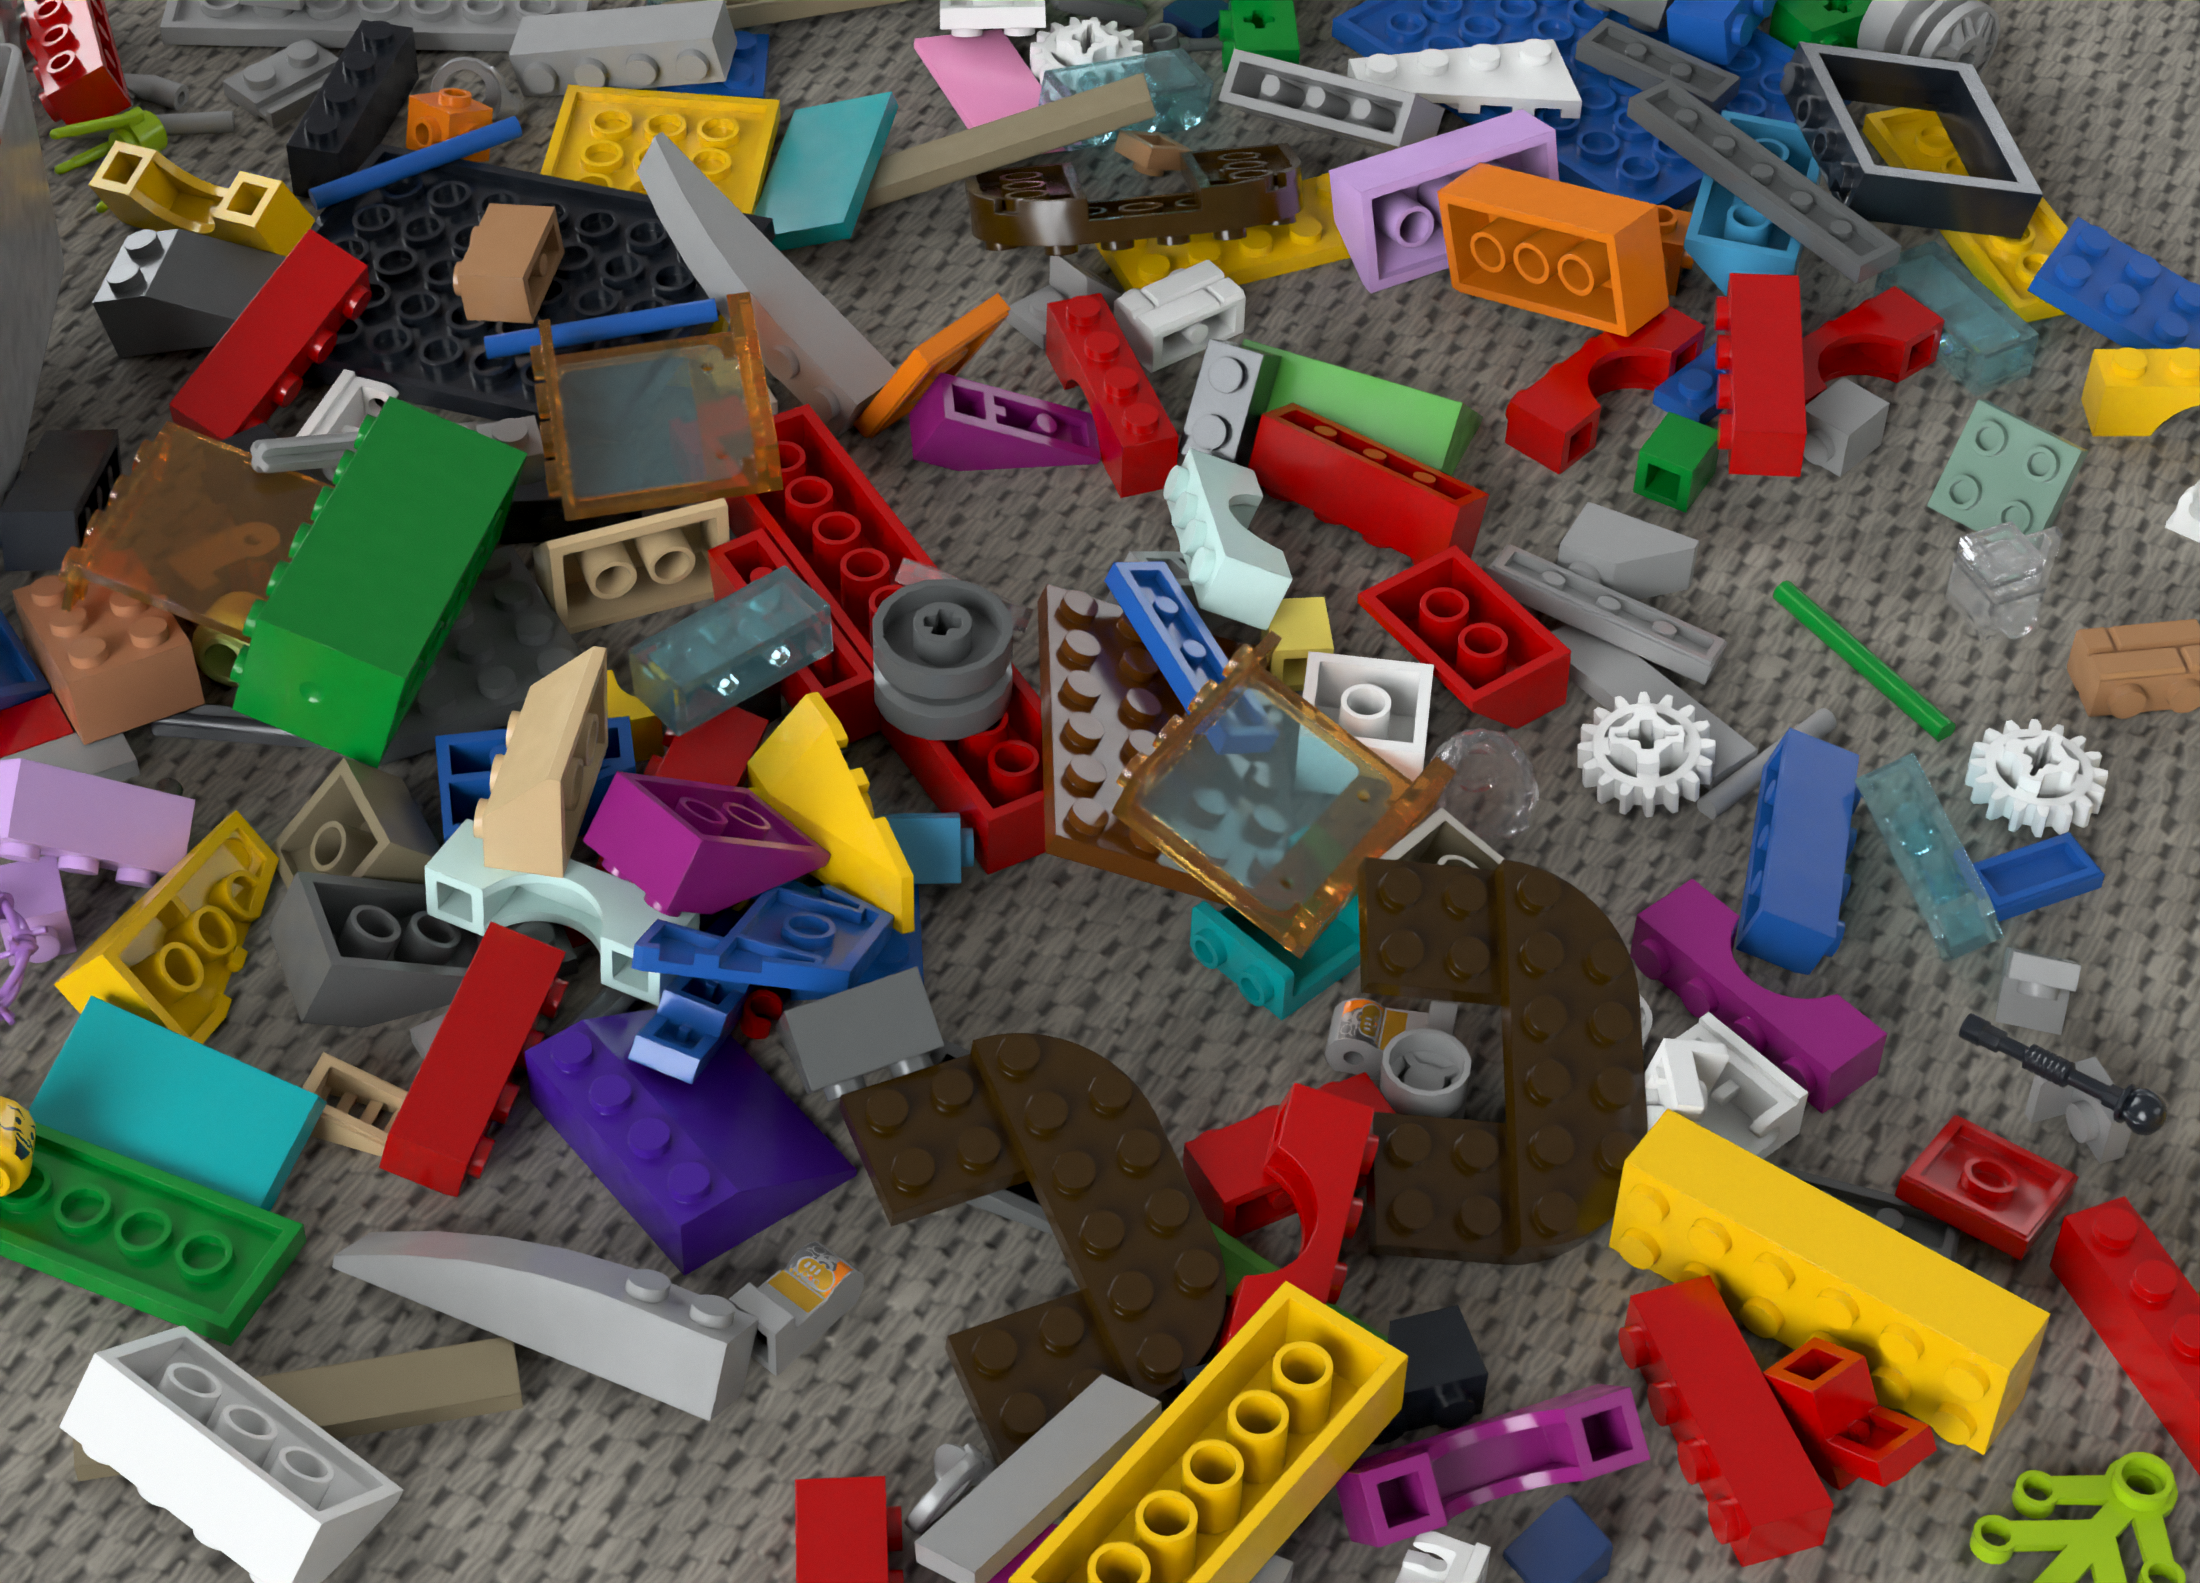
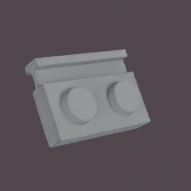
[223,39,339,129]

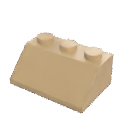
[533,498,730,634]
[473,646,608,878]

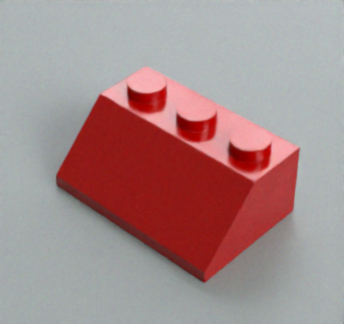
[1357,545,1572,729]

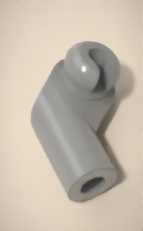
[123,73,189,111]

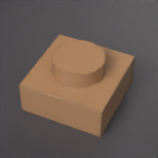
[1114,130,1193,177]

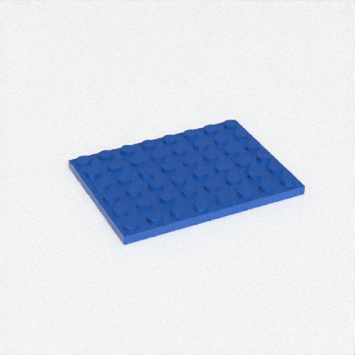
[1332,0,1852,210]

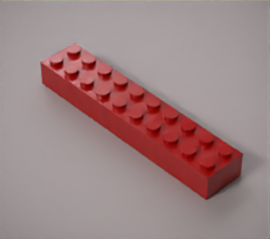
[701,404,1046,875]

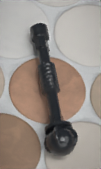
[1959,1013,2167,1136]

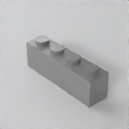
[508,0,738,97]
[1218,49,1445,151]

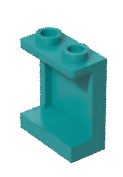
[1190,828,1360,1020]

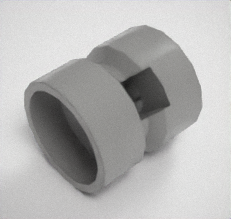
[1379,1027,1471,1120]

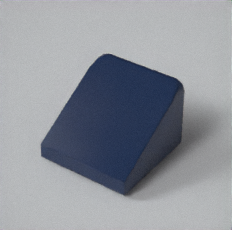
[1503,1494,1613,1583]

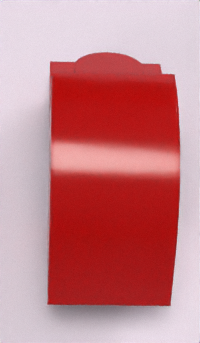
[1763,1337,1937,1491]

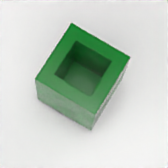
[1633,411,1719,513]

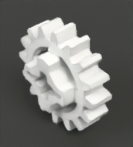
[1030,17,1144,100]
[1577,692,1716,817]
[1965,719,2108,838]

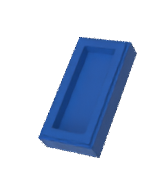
[1958,832,2105,924]

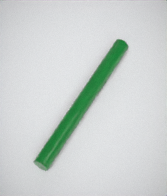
[1773,580,1956,742]

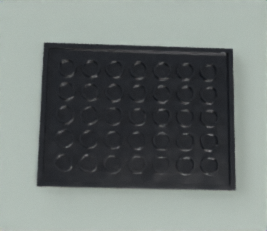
[213,144,776,447]

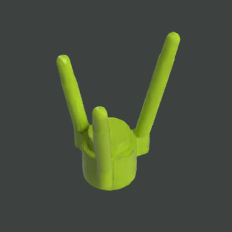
[49,106,168,213]

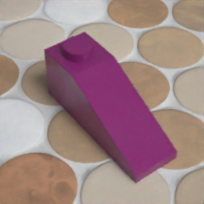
[909,372,1101,471]

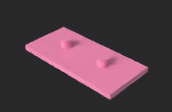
[914,29,1079,154]

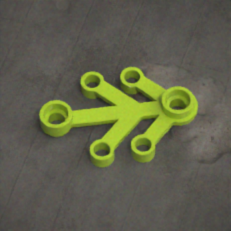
[1970,1452,2186,1583]

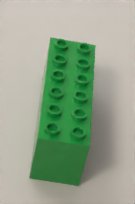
[230,396,528,769]

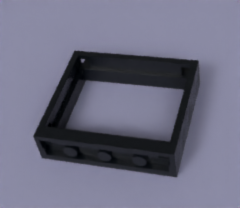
[1779,41,2043,239]

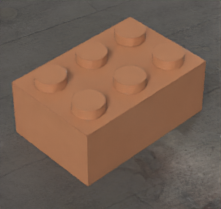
[12,552,205,745]

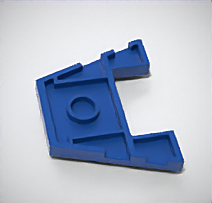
[631,879,894,994]

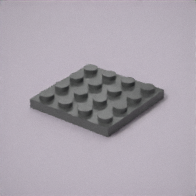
[354,545,582,768]

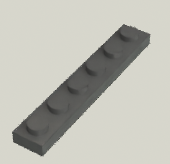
[1627,79,1901,284]

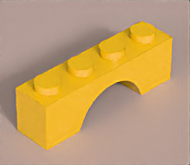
[88,140,315,257]
[2081,347,2200,436]

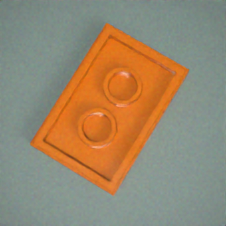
[853,293,1011,438]

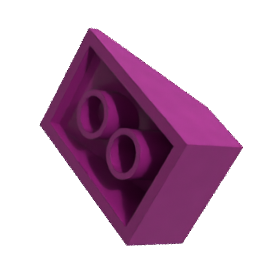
[583,771,831,917]

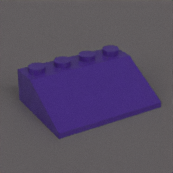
[525,1008,857,1276]

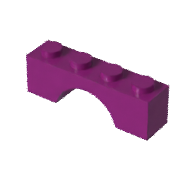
[1630,879,1887,1114]
[1335,1384,1650,1548]

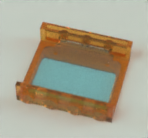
[530,291,784,521]
[1111,631,1457,959]

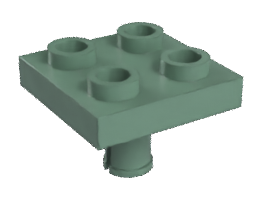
[1927,399,2089,558]

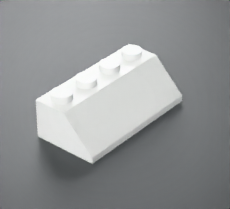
[59,1325,404,1583]

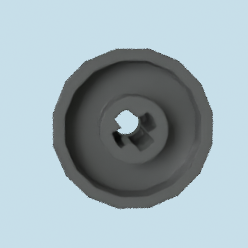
[872,579,1013,740]

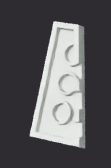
[1347,39,1582,119]

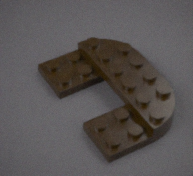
[964,143,1304,256]
[1357,857,1647,1265]
[839,1033,1227,1467]

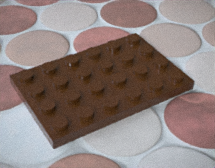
[1037,584,1300,923]

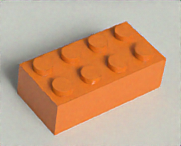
[1437,162,1669,337]

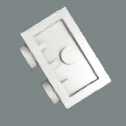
[1644,1038,1729,1133]

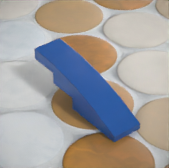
[628,909,761,1084]

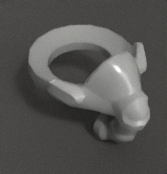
[430,56,524,121]
[904,1443,996,1532]

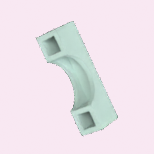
[1163,448,1293,631]
[425,819,700,1006]

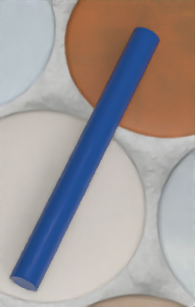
[308,116,522,210]
[484,298,719,359]

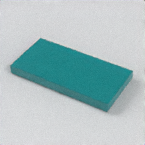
[754,91,899,251]
[28,995,327,1211]

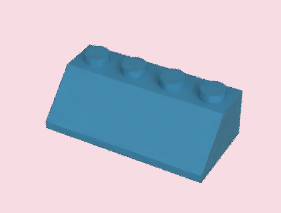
[1683,110,1822,296]

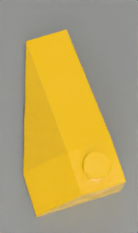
[747,692,915,934]
[54,810,279,1044]

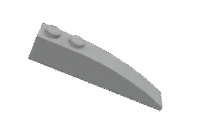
[637,132,897,438]
[332,1231,759,1421]

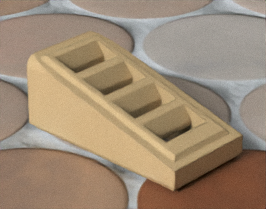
[302,1052,408,1157]

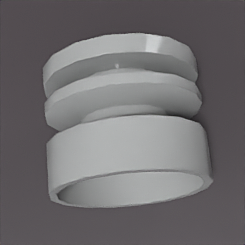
[1857,0,2000,75]

